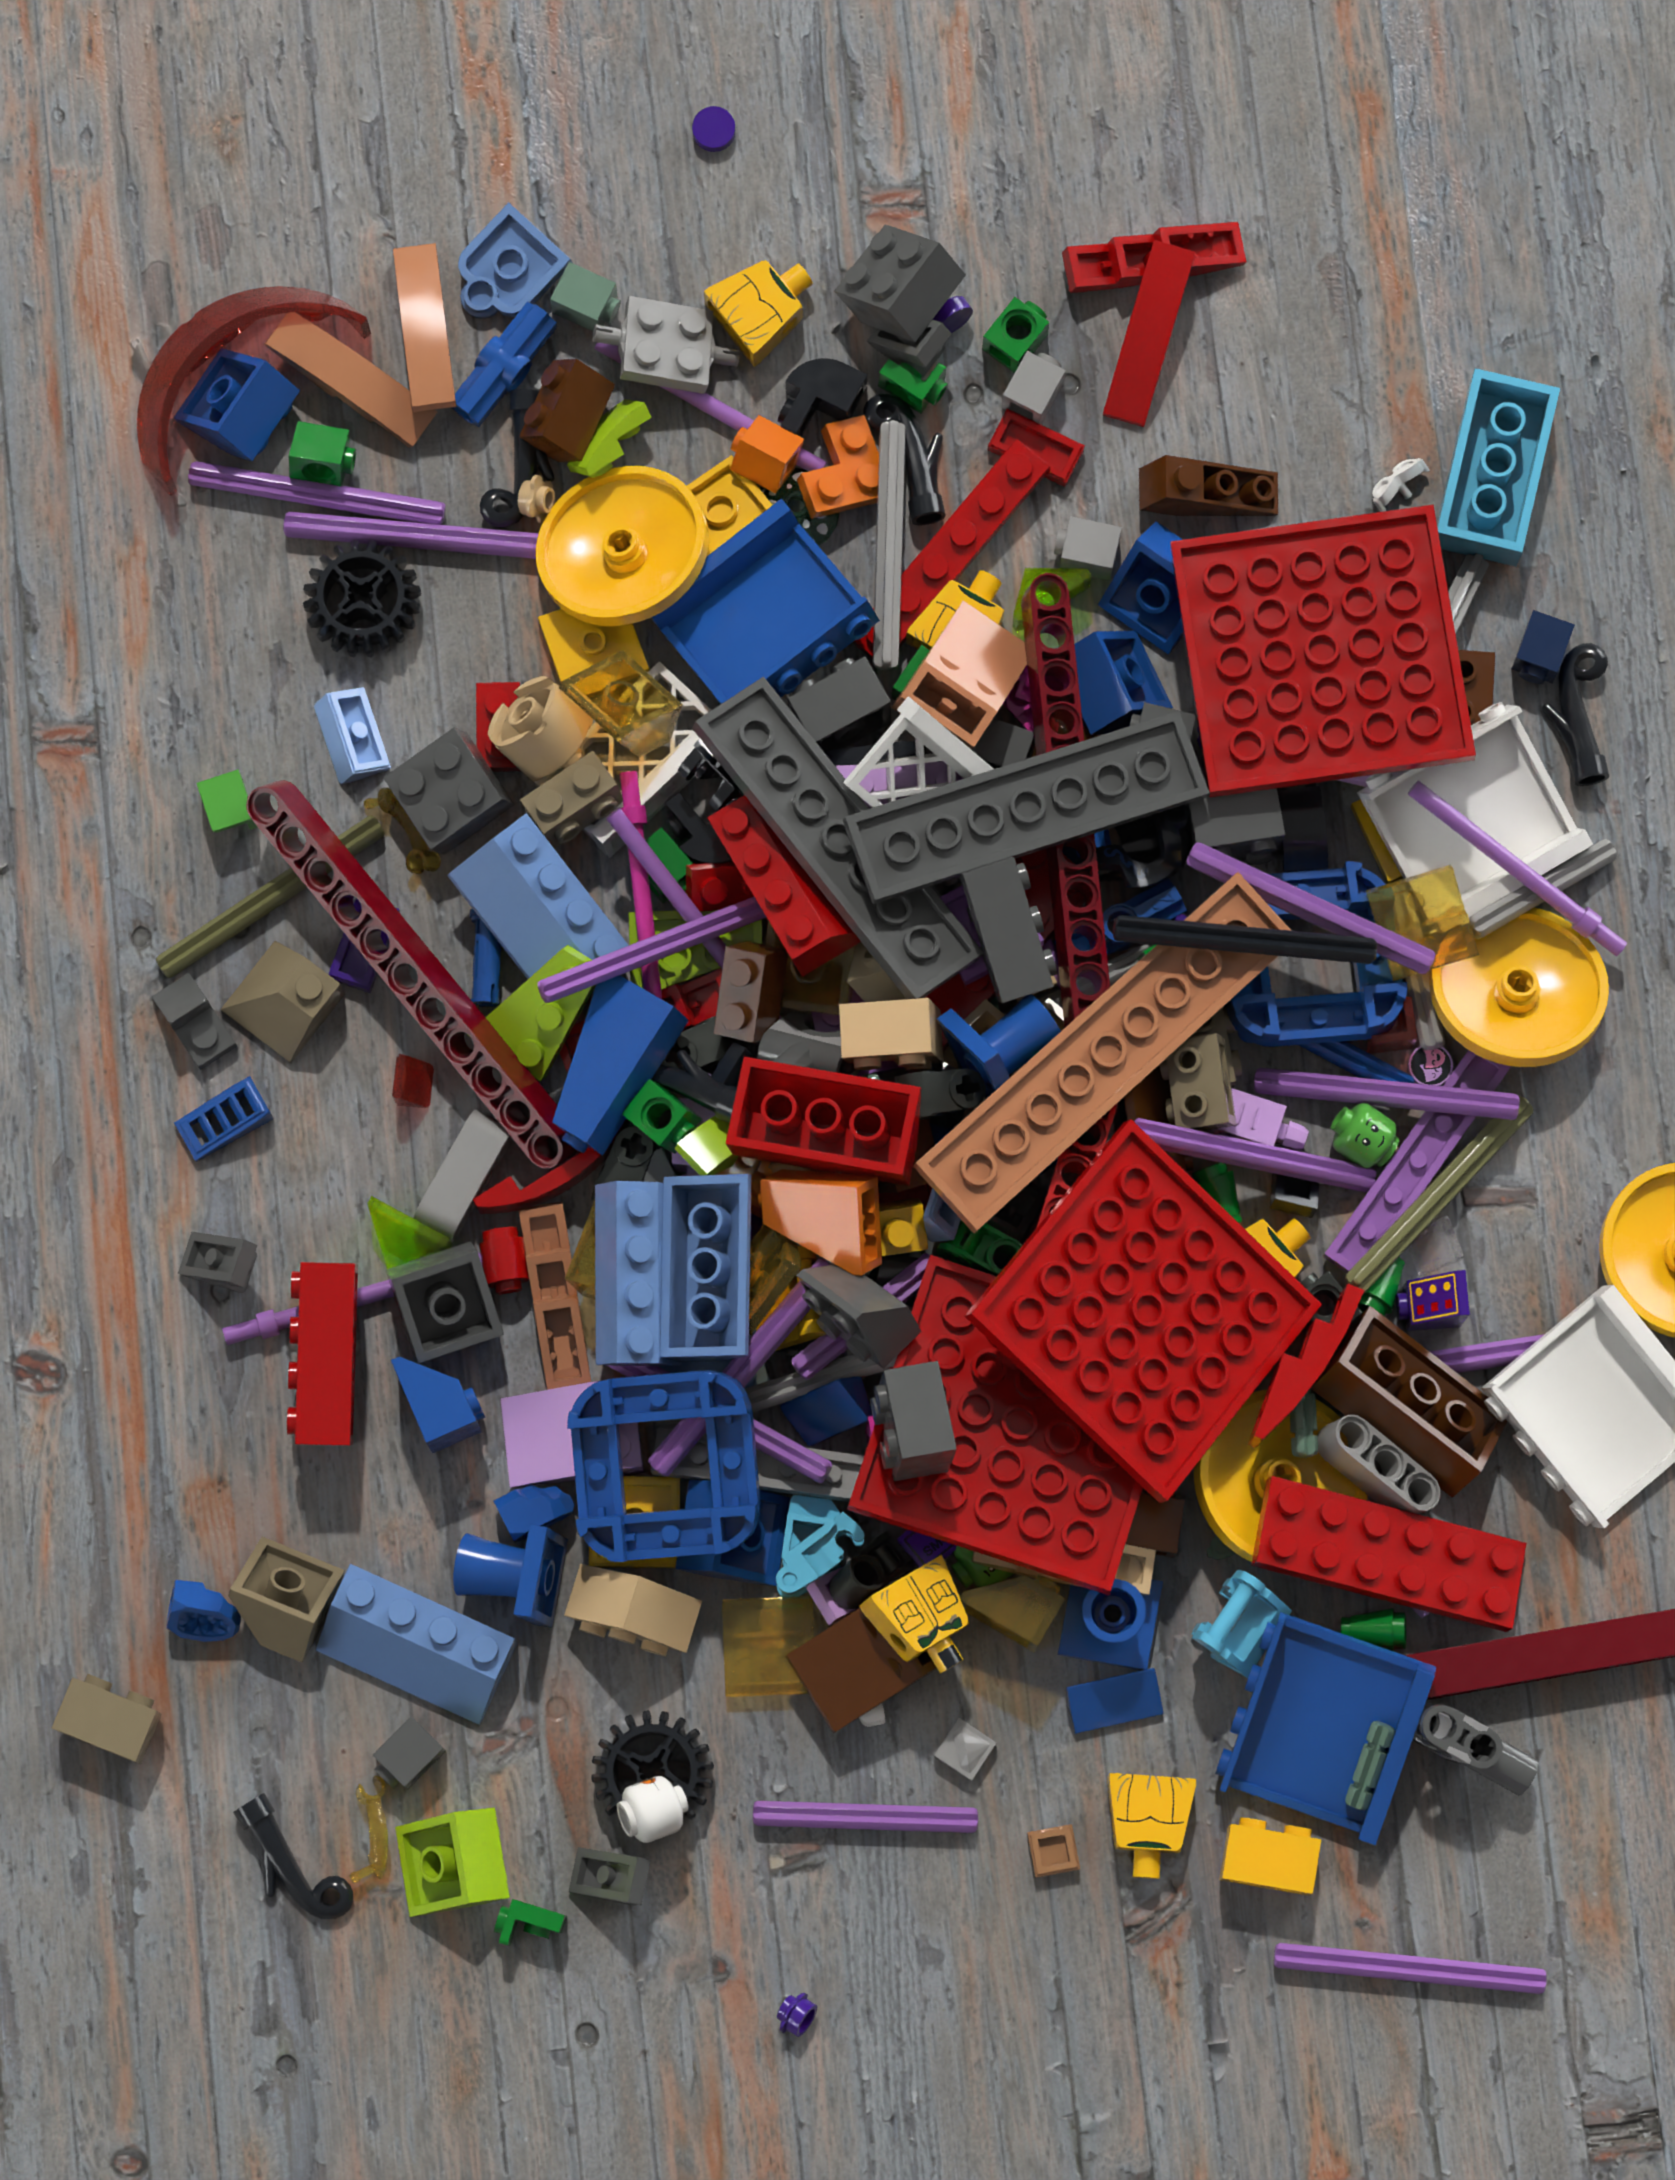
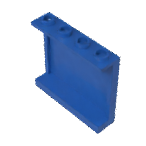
[651,499,880,704]
[1215,1612,1436,1845]

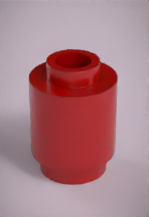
[479,1227,529,1295]

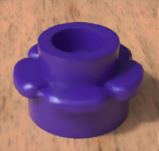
[777,1993,817,2037]

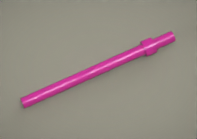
[620,771,663,1000]

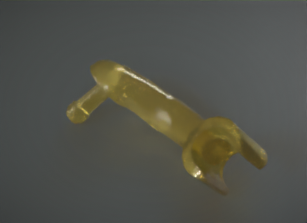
[364,787,441,874]
[349,1775,388,1883]

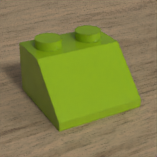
[395,1807,510,1917]

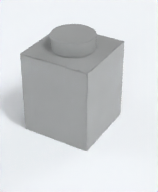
[1002,351,1066,425]
[1054,516,1122,580]

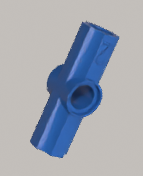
[451,301,558,427]
[1053,879,1187,956]

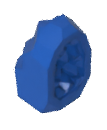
[494,1485,575,1543]
[166,1580,241,1642]

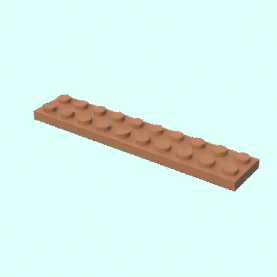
[913,872,1292,1233]

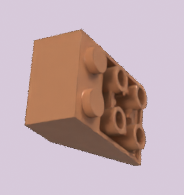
[891,600,1027,750]

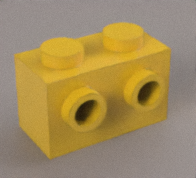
[1219,1817,1321,1896]

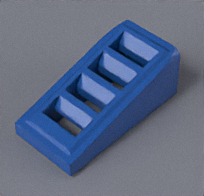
[174,1076,274,1162]

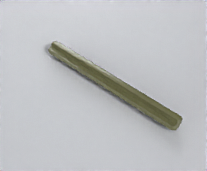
[156,815,384,978]
[1345,1095,1534,1293]

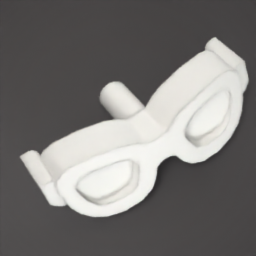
[1372,458,1430,512]

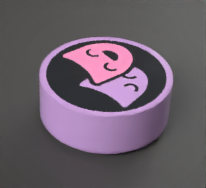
[1407,1046,1453,1086]

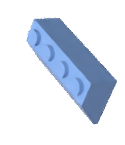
[447,813,629,979]
[660,1174,751,1362]
[595,1181,682,1366]
[316,1564,518,1725]

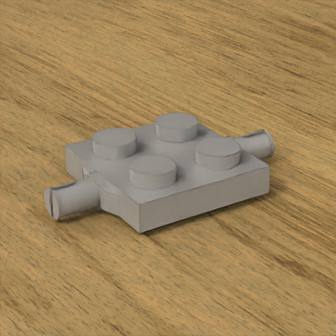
[592,296,740,394]

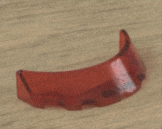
[137,286,371,496]

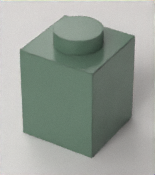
[550,262,621,331]

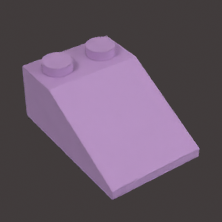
[501,1381,644,1488]

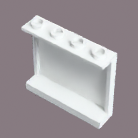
[1357,702,1593,933]
[1481,1285,1675,1528]

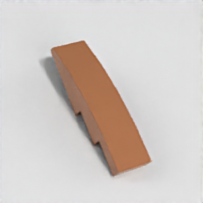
[393,243,456,412]
[264,309,437,448]
[519,1201,591,1390]

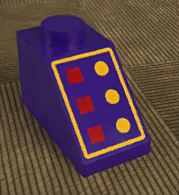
[1396,1270,1470,1331]

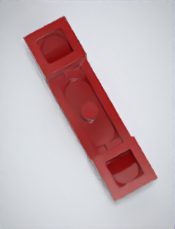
[473,1118,630,1214]

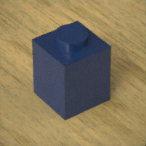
[1511,610,1575,684]

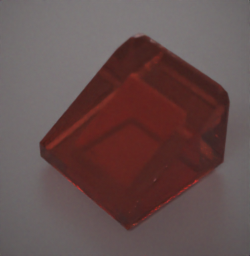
[392,1054,434,1108]

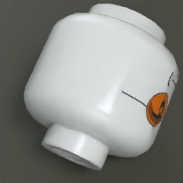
[617,1776,688,1843]

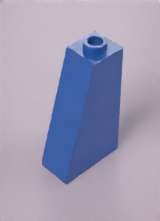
[552,975,689,1156]

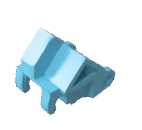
[776,1495,864,1600]
[1191,1570,1292,1678]

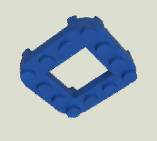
[1226,861,1407,1047]
[567,1370,761,1562]

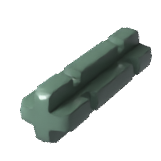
[1290,1386,1318,1458]
[1345,1721,1395,1810]

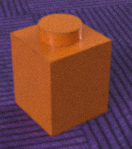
[730,415,804,494]

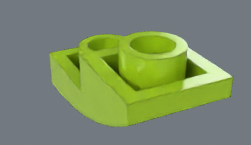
[567,399,652,477]
[675,1115,738,1175]

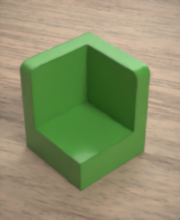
[196,769,258,833]

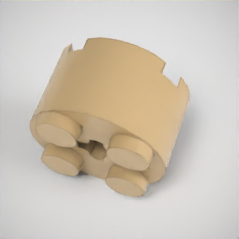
[488,676,593,782]

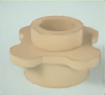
[518,475,555,523]

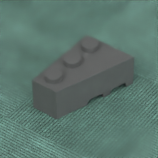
[956,857,1057,1003]

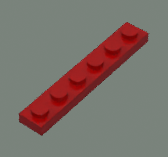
[852,439,1050,659]

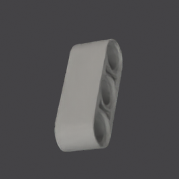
[413,1109,512,1242]
[1317,1414,1440,1514]

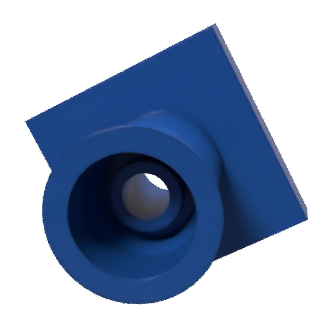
[937,994,1061,1098]
[453,1524,568,1628]
[1057,1579,1163,1671]

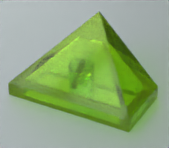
[1012,568,1092,632]
[367,1196,453,1269]

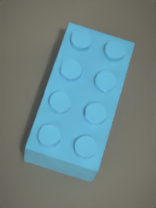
[1437,368,1560,567]

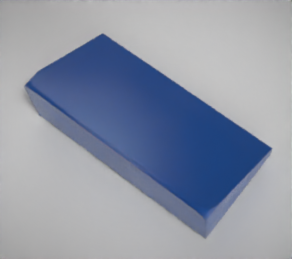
[780,1376,873,1446]
[1065,1668,1164,1734]

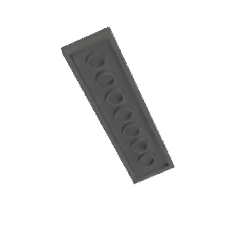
[692,676,984,999]
[843,711,1209,904]

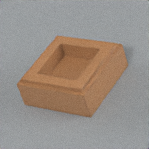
[1027,1824,1080,1878]

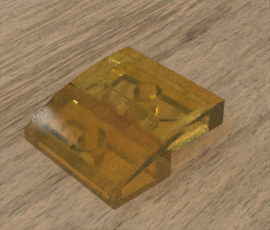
[1365,865,1479,981]
[749,1224,801,1335]
[722,1596,814,1697]

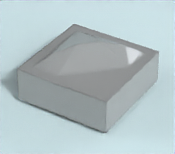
[934,1718,997,1782]

